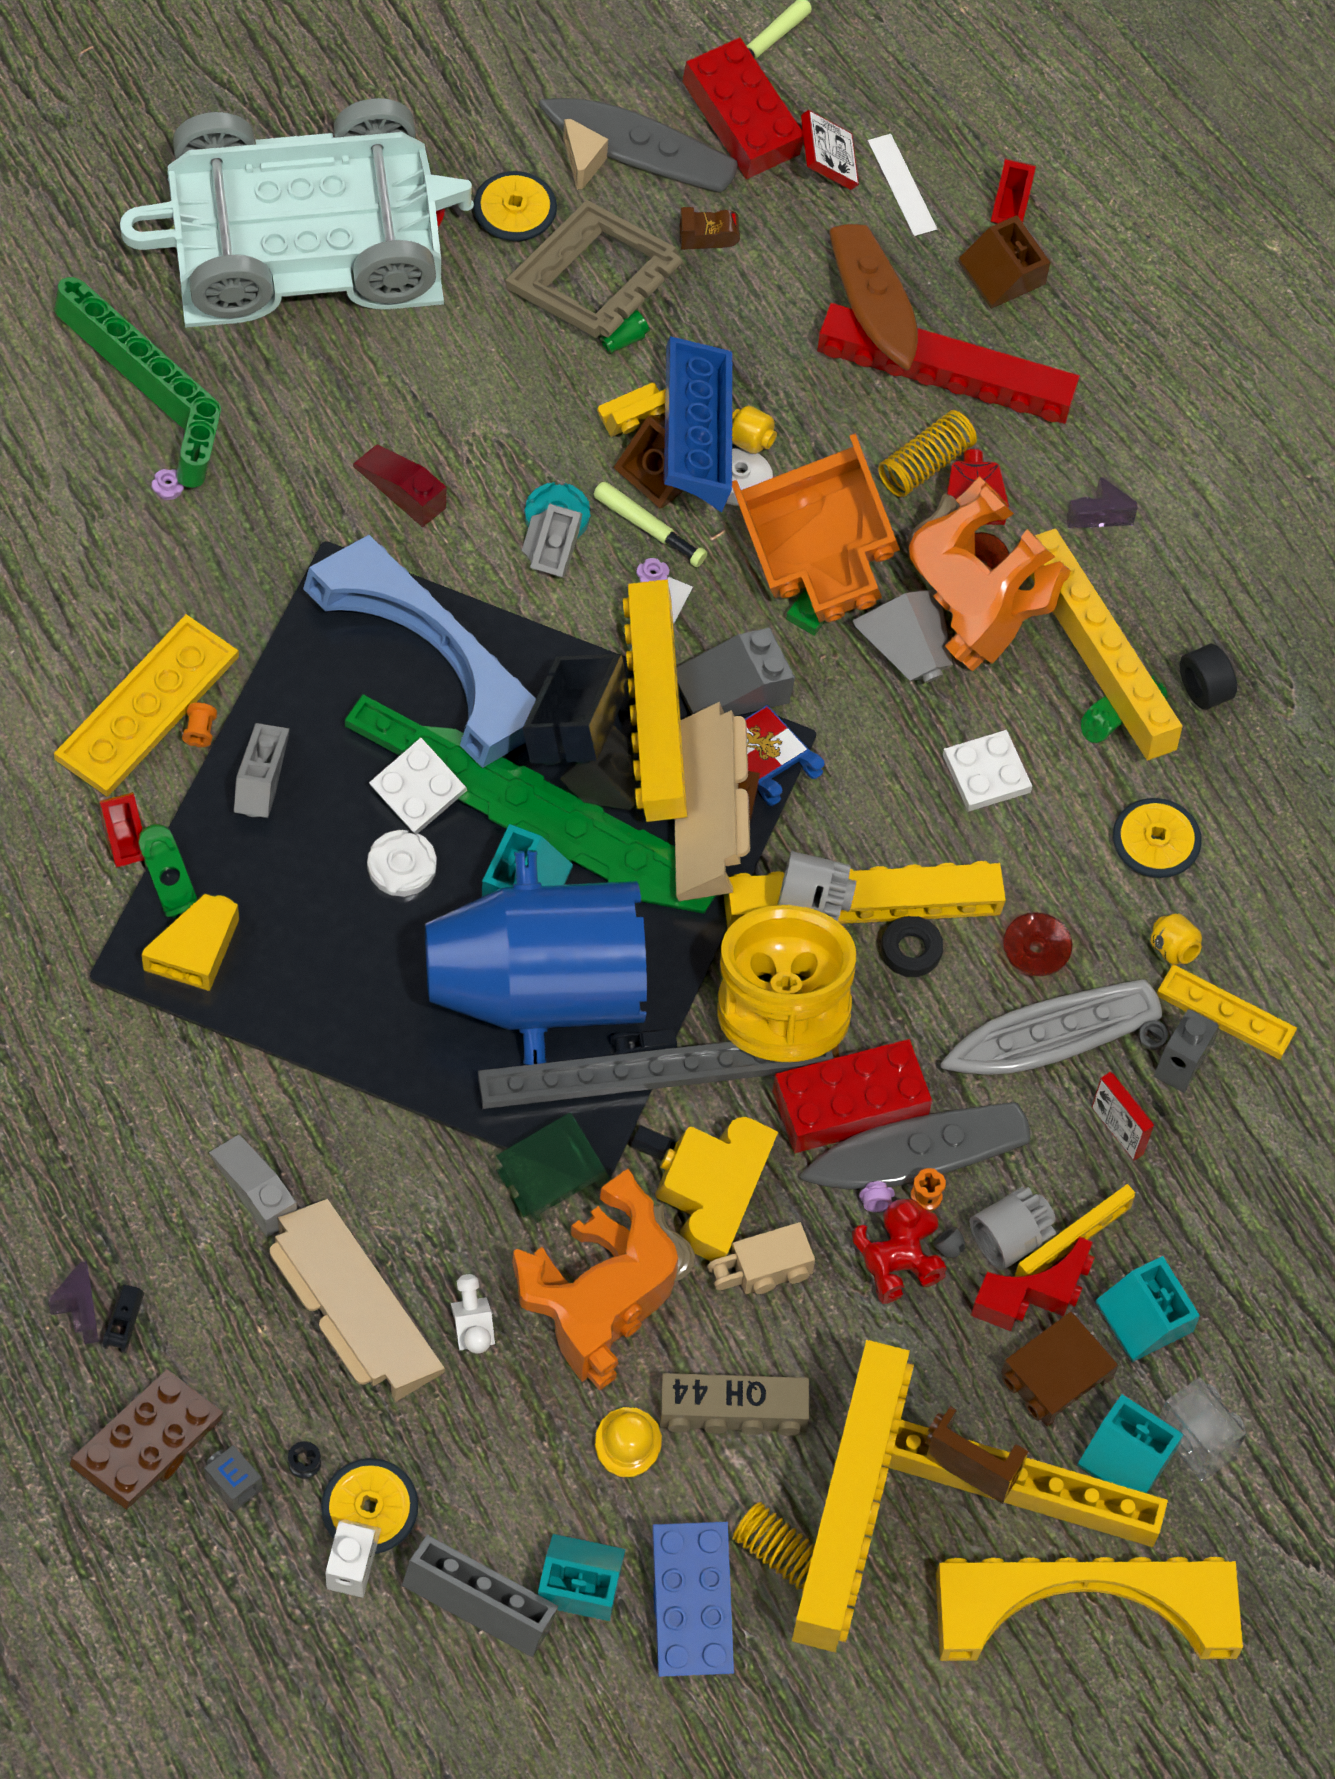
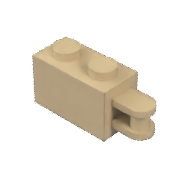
[707,1222,815,1294]

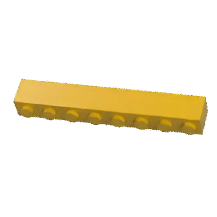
[1030,528,1183,761]
[623,579,688,822]
[723,861,1006,928]
[885,1420,1168,1547]

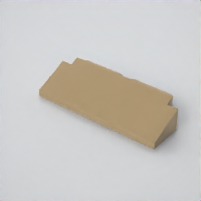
[675,702,750,901]
[270,1199,445,1402]

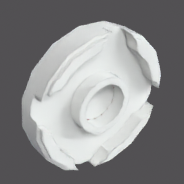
[367,830,437,897]

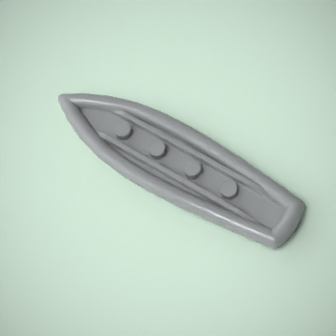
[940,979,1162,1075]

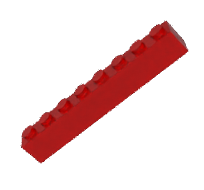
[817,303,1080,424]

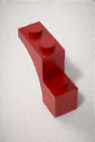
[971,1236,1095,1331]

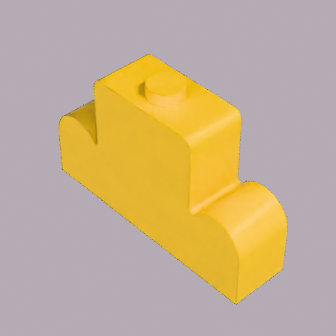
[655,1117,778,1262]

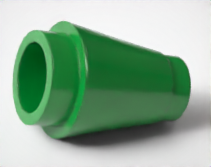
[600,310,650,354]

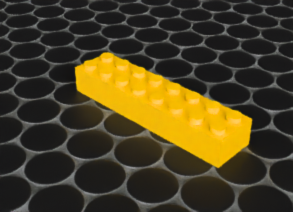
[792,1340,914,1653]

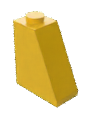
[142,894,239,991]

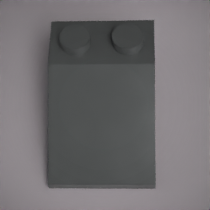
[677,627,795,716]

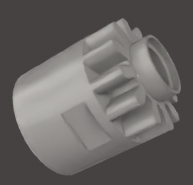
[778,851,856,921]
[970,1186,1056,1270]

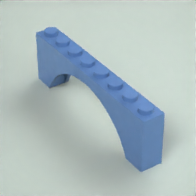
[303,535,536,768]

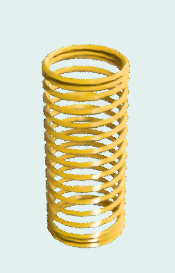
[878,410,977,497]
[732,1502,815,1594]

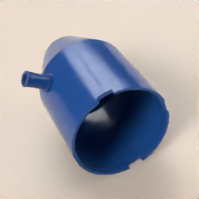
[425,850,647,1065]

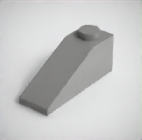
[234,723,289,818]
[209,1134,297,1237]

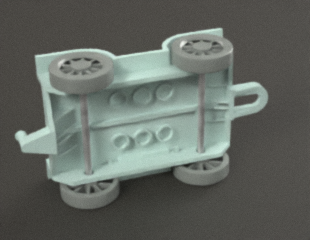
[120,98,474,328]

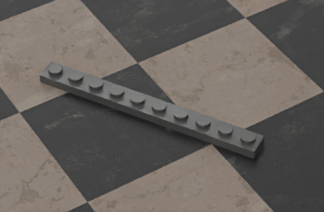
[478,1042,833,1109]

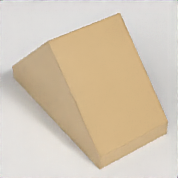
[563,119,608,190]

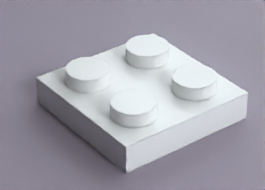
[943,730,1032,812]
[369,738,467,835]

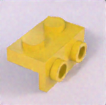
[597,382,665,437]

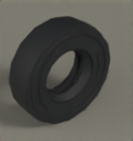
[881,916,943,977]

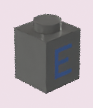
[204,1445,263,1512]

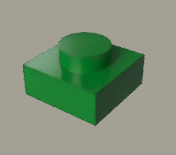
[786,590,826,636]

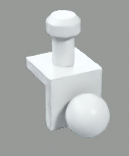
[451,1274,495,1354]

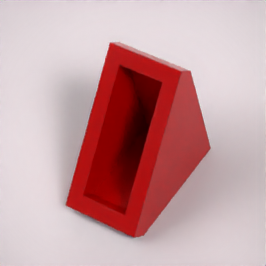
[990,158,1036,223]
[99,792,145,868]

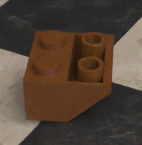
[958,215,1051,309]

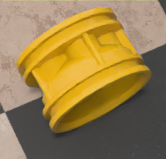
[717,905,856,1062]

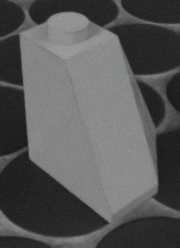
[853,589,953,683]

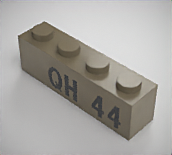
[660,1373,809,1436]

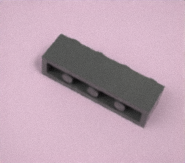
[402,1535,558,1657]

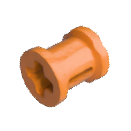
[182,702,218,748]
[911,1168,946,1211]

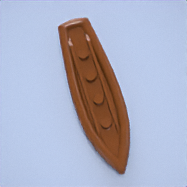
[829,224,918,370]

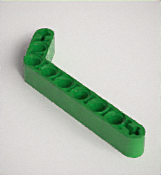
[54,277,221,488]

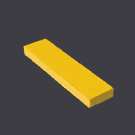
[1157,964,1297,1060]
[1014,1184,1135,1277]

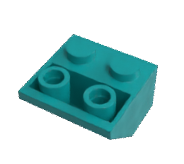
[482,824,573,897]
[1095,1256,1200,1362]
[1077,1394,1184,1494]
[538,1534,626,1621]

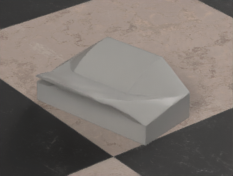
[522,504,582,578]

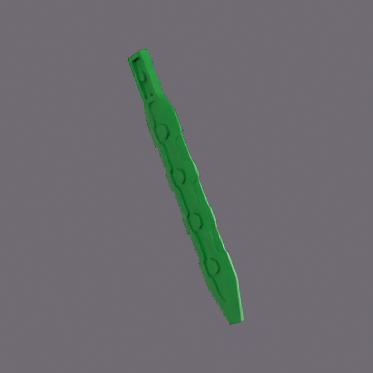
[345,695,716,914]

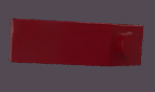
[353,444,447,528]

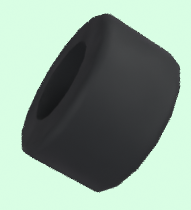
[1179,643,1237,710]

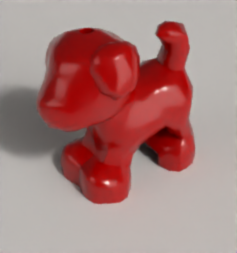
[852,1199,947,1304]

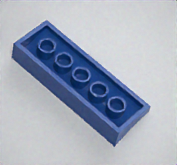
[664,336,732,513]

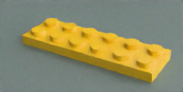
[54,614,239,797]

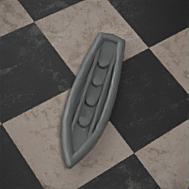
[539,98,738,193]
[800,1102,1031,1189]

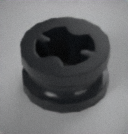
[288,1441,321,1479]

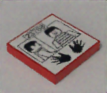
[801,110,859,190]
[1091,1072,1154,1161]

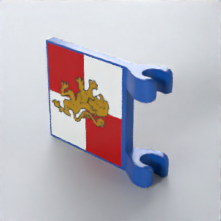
[745,705,825,806]

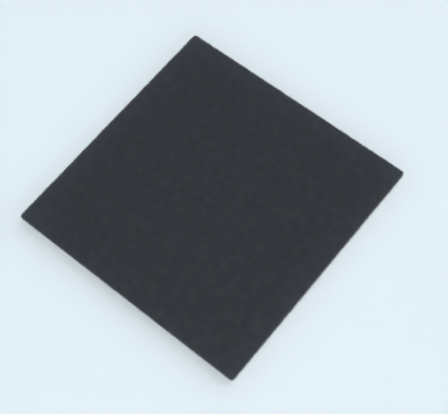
[90,541,816,1189]

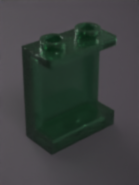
[496,1112,610,1224]

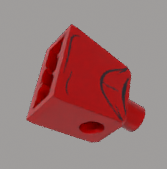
[947,449,1009,525]

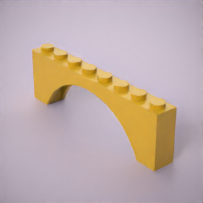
[936,1557,1243,1661]

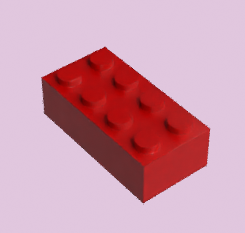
[682,37,804,179]
[772,1039,932,1154]

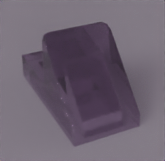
[1067,477,1138,528]
[48,1261,99,1344]

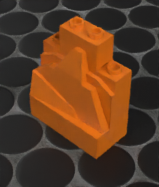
[732,433,900,622]

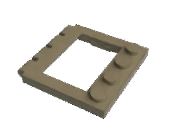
[505,200,683,338]

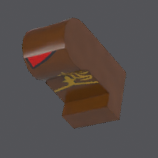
[679,207,740,250]

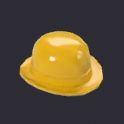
[595,1407,662,1477]

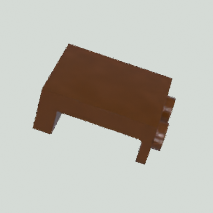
[1001,1311,1118,1427]
[925,1406,1029,1504]

